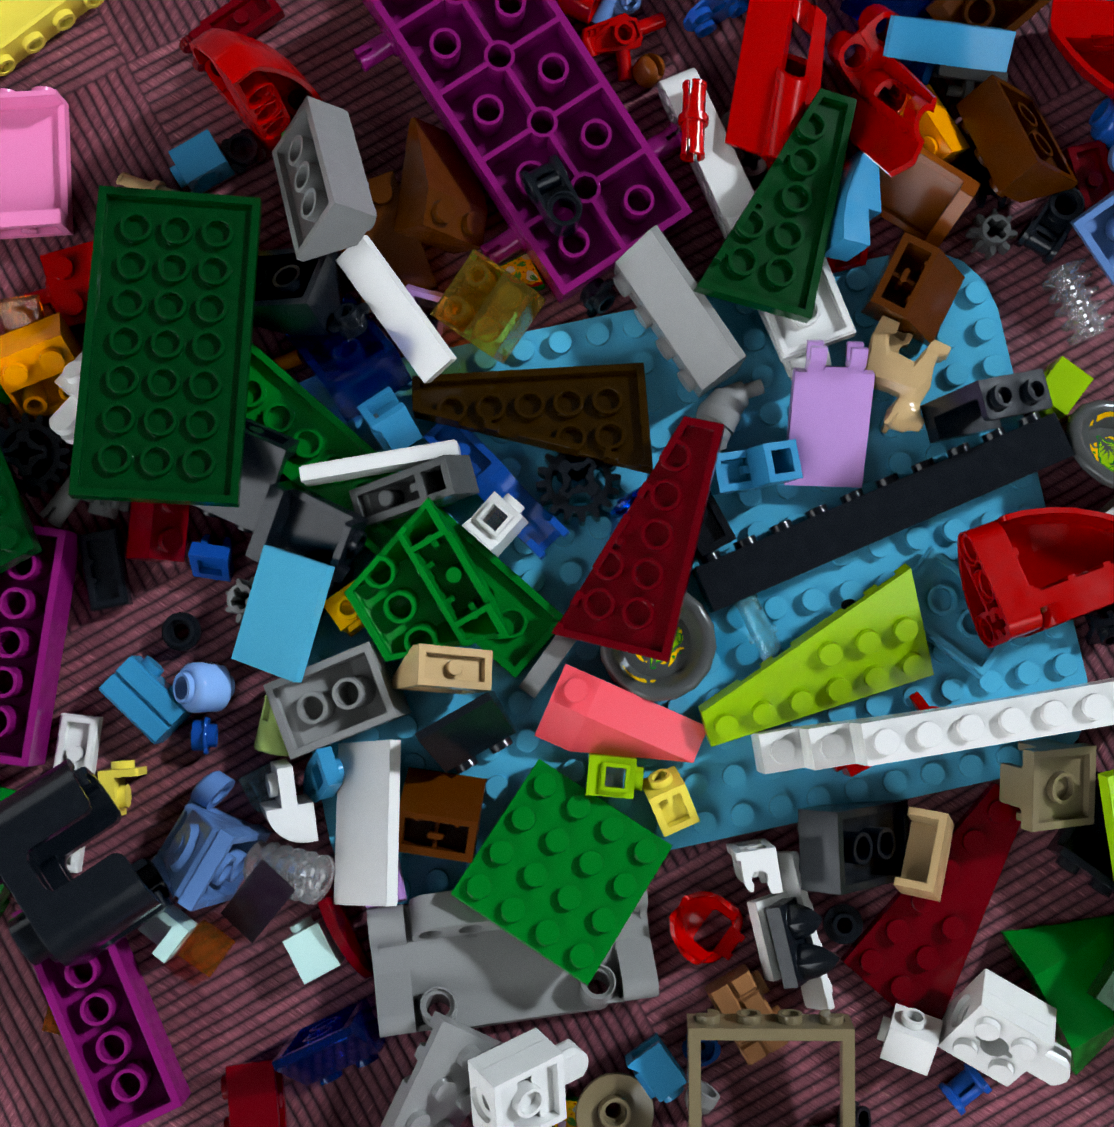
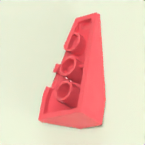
[534,664,706,763]

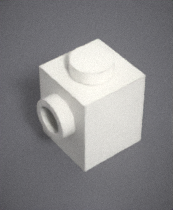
[877,1003,943,1076]

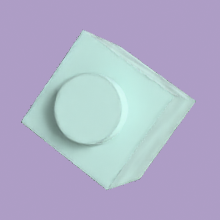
[282,915,345,985]

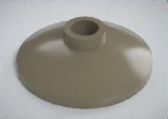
[575,1072,654,1127]

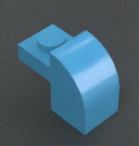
[711,439,803,495]

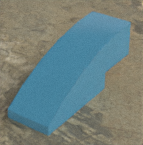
[882,15,1016,72]
[824,150,882,262]

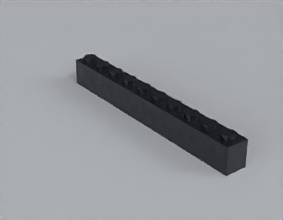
[692,411,1075,613]

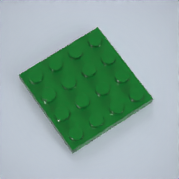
[451,759,672,986]

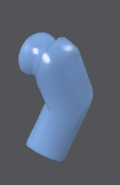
[589,0,642,26]

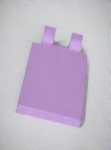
[784,340,875,488]

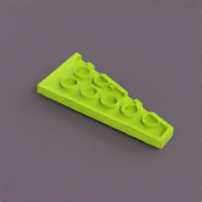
[698,564,934,747]

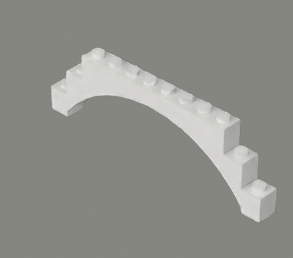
[751,677,1114,774]

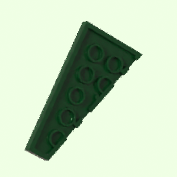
[693,88,857,323]

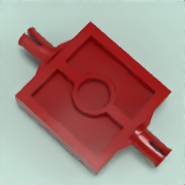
[24,240,94,330]

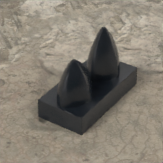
[765,897,840,989]

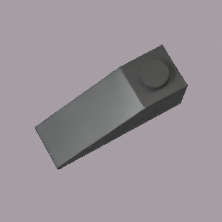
[349,455,480,527]

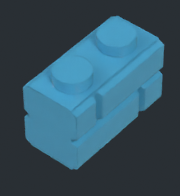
[98,655,192,744]

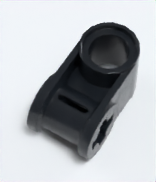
[519,154,583,237]
[1014,187,1085,265]

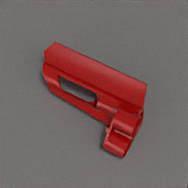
[725,0,827,170]
[827,4,937,177]

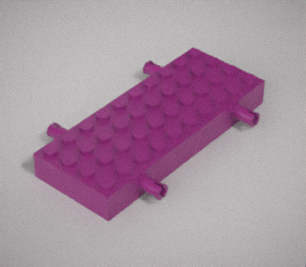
[352,0,692,304]

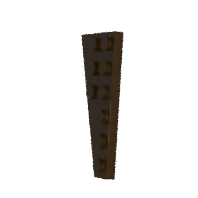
[412,363,653,474]

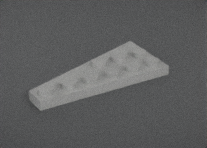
[380,1011,503,1127]

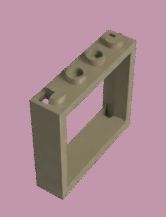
[687,1008,855,1127]

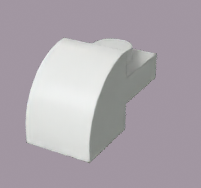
[259,759,318,843]

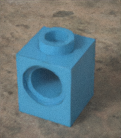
[168,129,235,193]

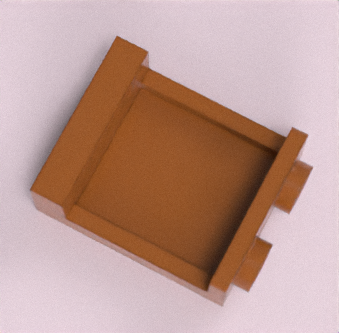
[879,147,981,247]

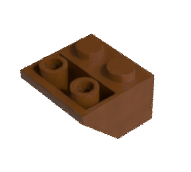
[861,232,965,346]
[399,767,487,863]

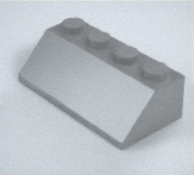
[272,96,377,262]
[612,225,746,398]

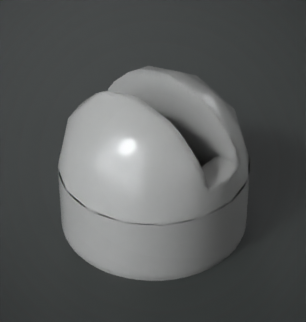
[684,1080,720,1116]

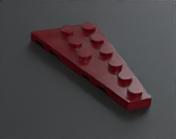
[551,416,725,662]
[840,783,1021,1020]

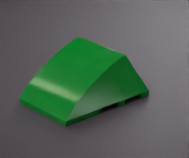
[344,497,511,662]
[1000,914,1114,1076]

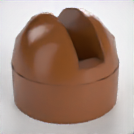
[632,53,665,88]

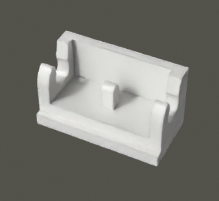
[726,838,783,894]

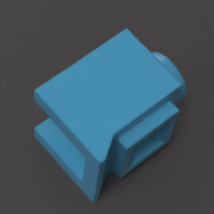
[356,386,423,451]
[625,1032,687,1103]

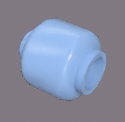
[173,662,235,713]

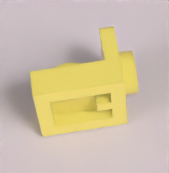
[98,760,147,816]
[642,766,700,837]

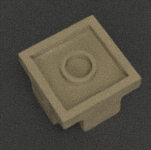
[999,739,1097,832]

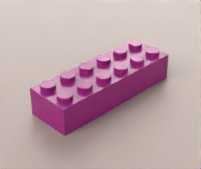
[0,526,81,767]
[12,909,191,1127]

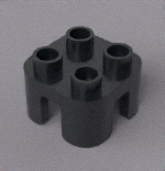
[0,759,175,966]

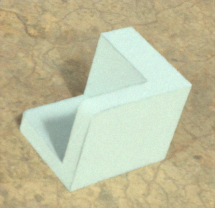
[138,904,199,963]

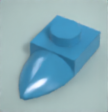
[303,746,344,803]

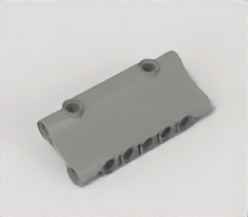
[366,889,659,1038]

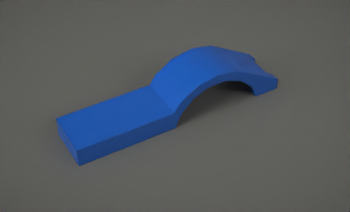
[423,423,570,560]

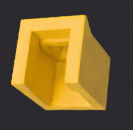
[324,580,365,637]

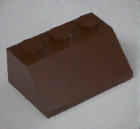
[956,74,1079,203]

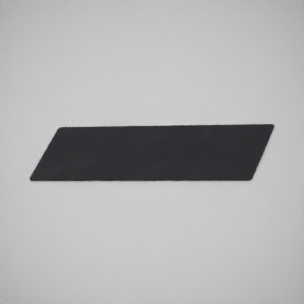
[221,859,295,943]

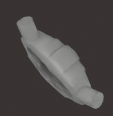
[696,379,765,453]

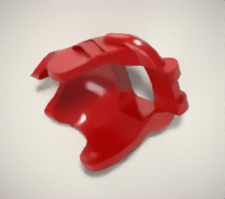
[669,891,746,965]

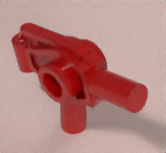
[581,12,666,82]

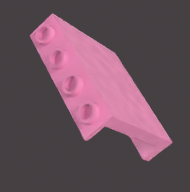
[0,86,74,240]

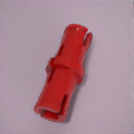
[678,78,709,163]

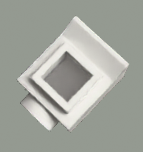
[462,491,529,557]

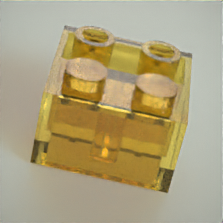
[430,249,546,364]

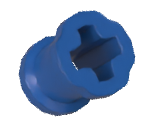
[937,1063,992,1116]

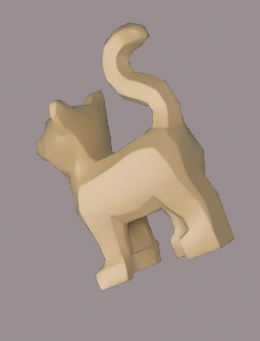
[864,315,951,434]

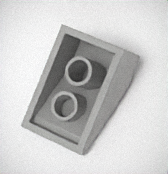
[263,641,412,760]

